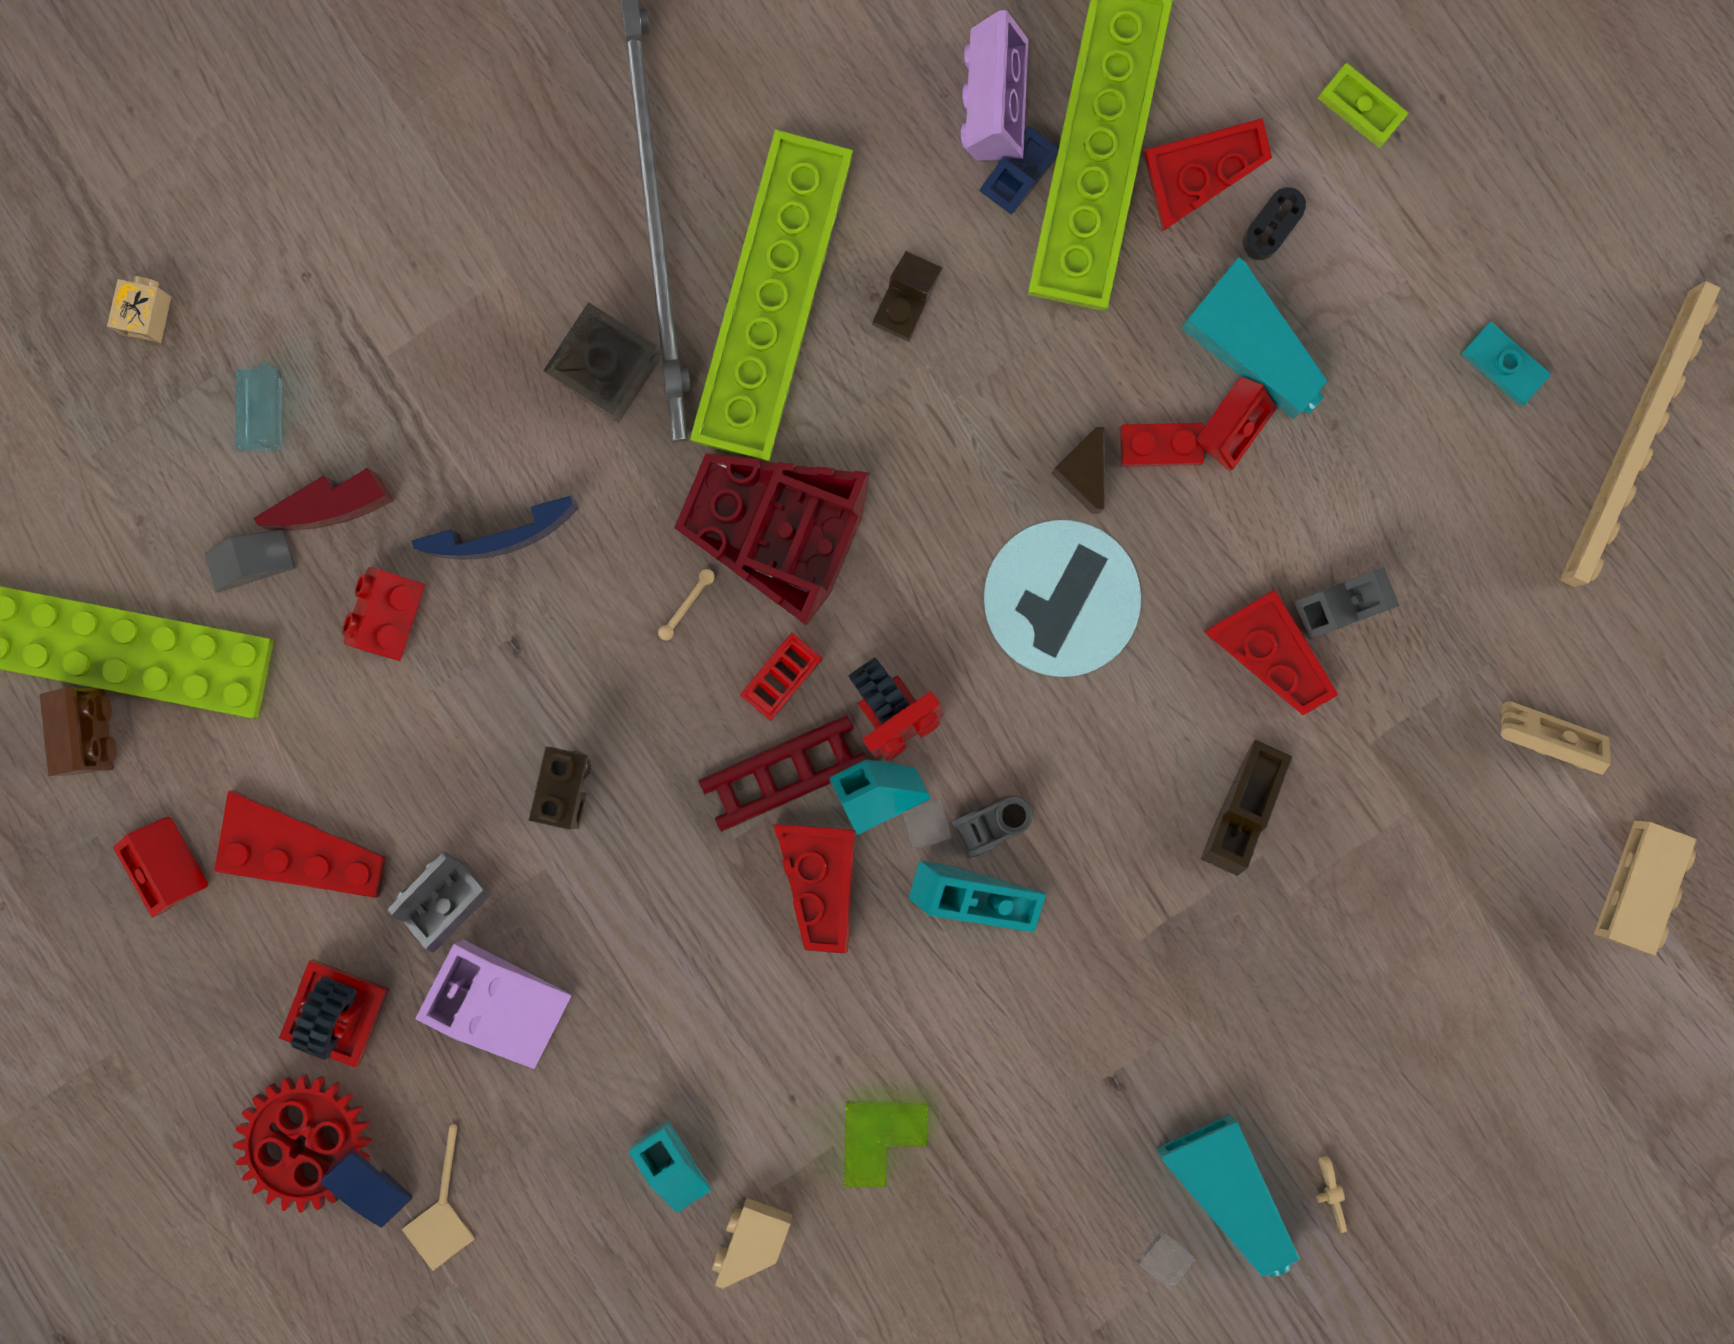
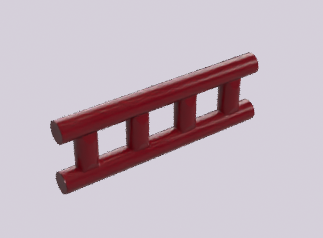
[698,715,867,832]

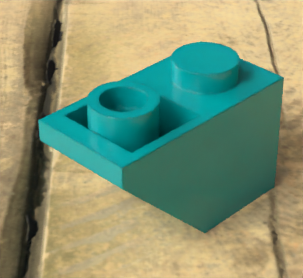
[829,760,931,835]
[628,1120,712,1213]

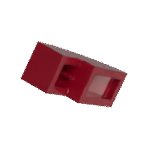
[253,468,394,531]

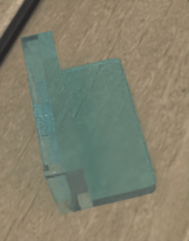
[236,363,281,452]

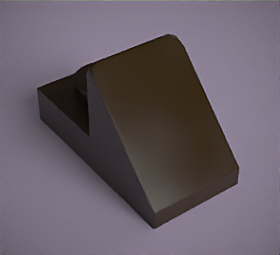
[872,251,942,342]

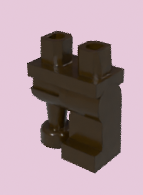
[529,746,591,830]

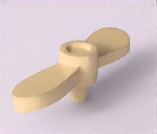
[1316,1156,1347,1233]

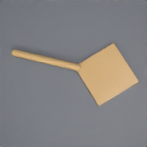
[402,1124,475,1271]

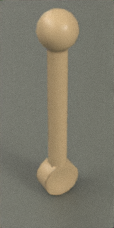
[658,569,715,641]

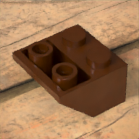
[40,687,116,776]

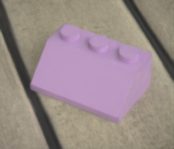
[961,10,1028,161]

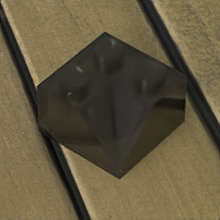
[543,302,662,423]

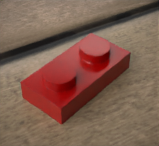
[1120,423,1204,467]

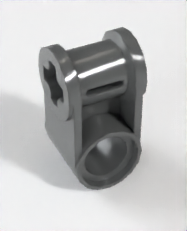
[951,796,1033,858]

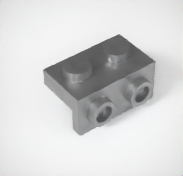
[387,852,491,953]

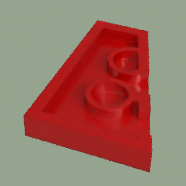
[1143,118,1272,231]
[1203,590,1339,715]
[773,824,856,954]

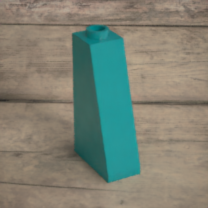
[1181,257,1327,419]
[1156,1114,1300,1277]

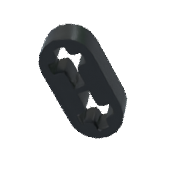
[1243,187,1306,260]

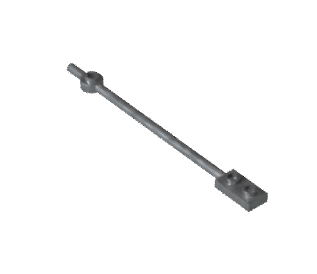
[621,0,690,442]

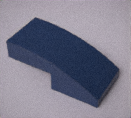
[979,126,1059,215]
[320,1147,412,1228]

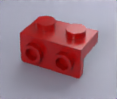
[342,567,425,661]

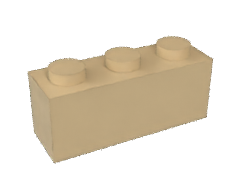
[1594,820,1697,956]

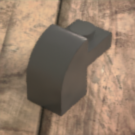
[1294,567,1399,639]

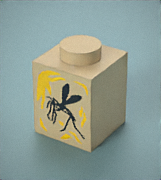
[107,276,172,343]

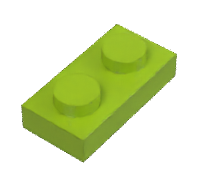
[1318,62,1409,149]

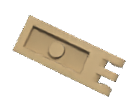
[1501,701,1611,775]

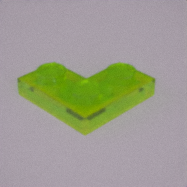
[844,1101,928,1188]

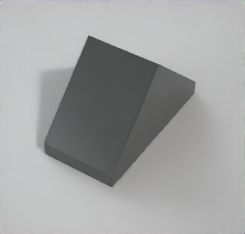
[204,529,296,593]

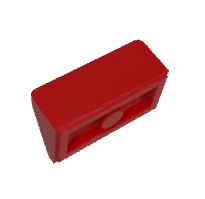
[1196,377,1277,471]

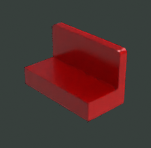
[113,817,208,918]

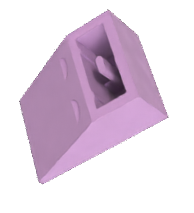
[415,939,572,1069]

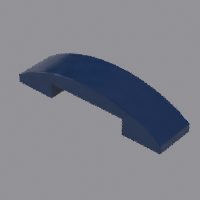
[412,496,578,560]

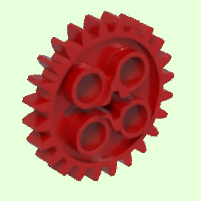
[233,1074,372,1213]

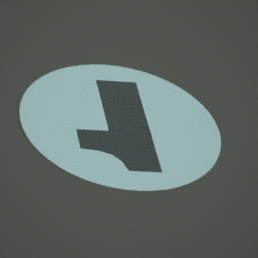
[984,520,1141,677]

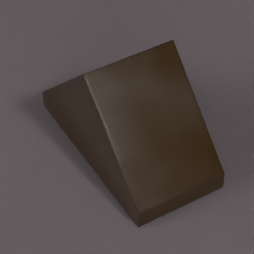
[1051,427,1104,514]

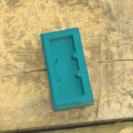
[1460,321,1552,407]

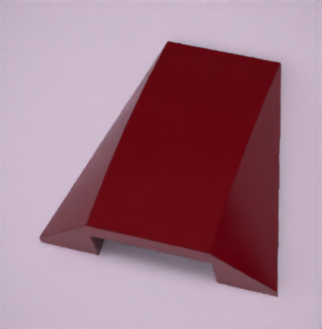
[674,453,870,626]

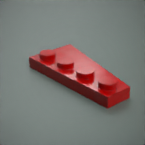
[214,790,386,898]

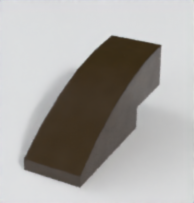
[1201,740,1293,876]

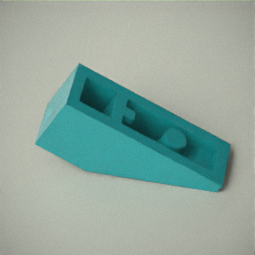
[908,860,1046,933]

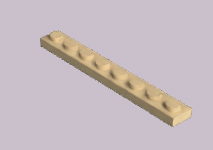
[1560,281,1721,587]

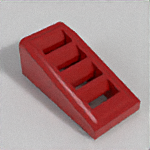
[740,632,823,721]

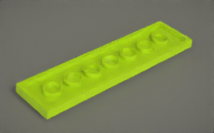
[1027,0,1173,312]
[690,129,853,462]
[0,586,274,719]

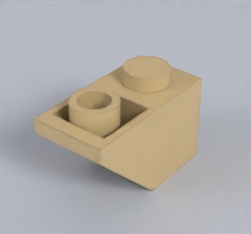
[712,1197,792,1289]

